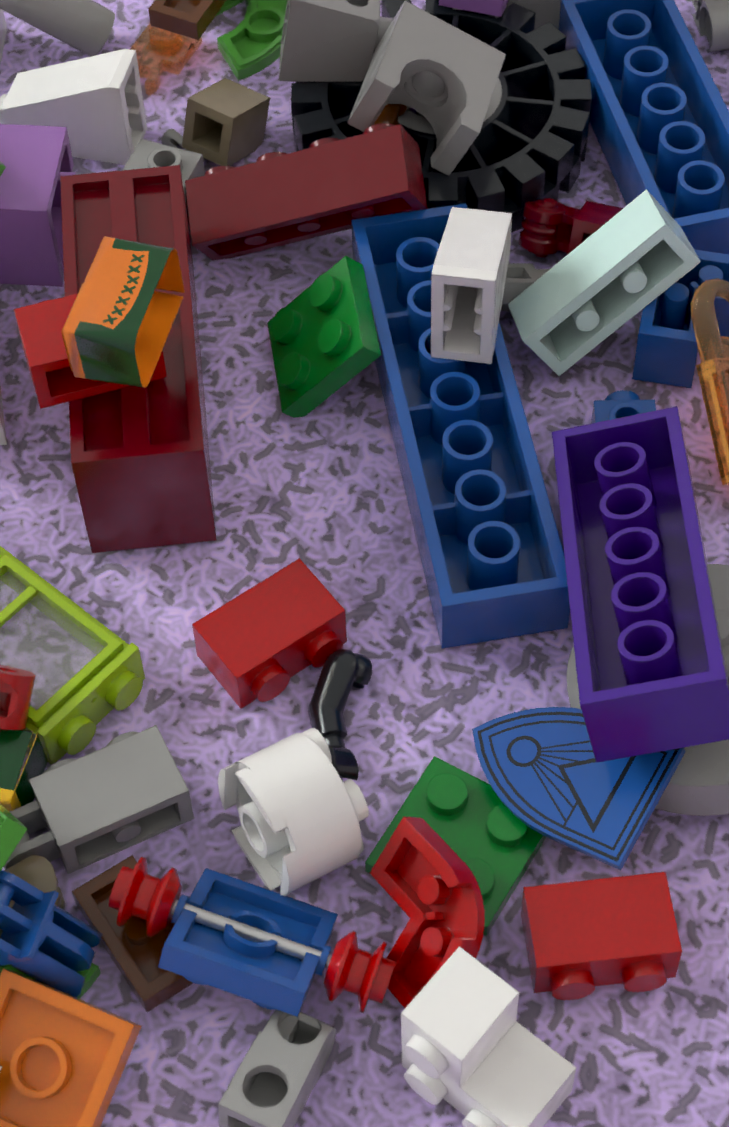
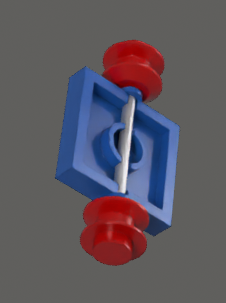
[108,857,396,1017]

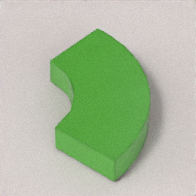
[217,0,287,81]

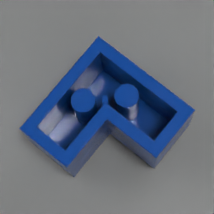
[632,249,729,388]

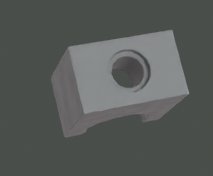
[347,1,506,176]

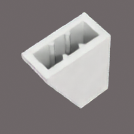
[0,49,147,165]
[431,207,512,364]

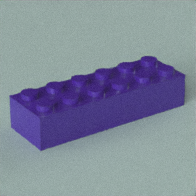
[552,406,729,763]

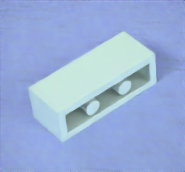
[508,189,701,376]

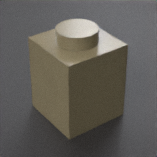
[182,78,270,166]

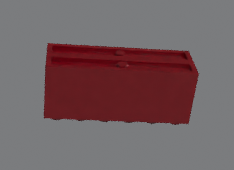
[60,165,217,553]

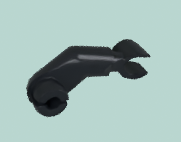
[308,649,372,781]

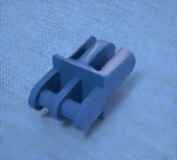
[0,871,103,997]

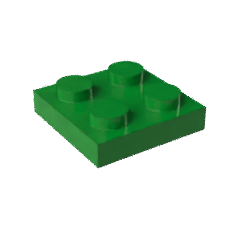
[267,255,381,418]
[365,756,546,936]

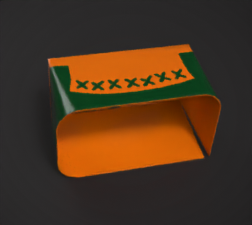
[61,236,185,388]

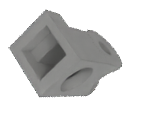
[218,1010,336,1127]

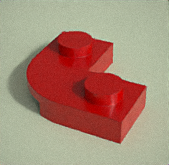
[370,816,485,1008]

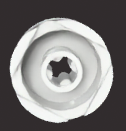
[218,728,369,896]

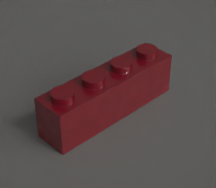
[185,123,427,260]

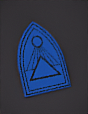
[472,707,686,870]

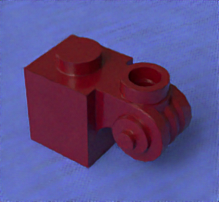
[518,198,623,257]

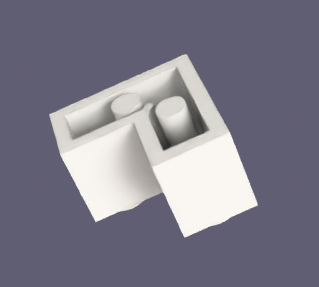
[401,947,576,1127]

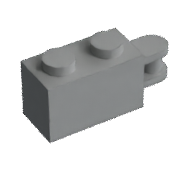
[4,725,194,874]

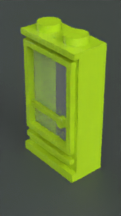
[0,546,145,765]

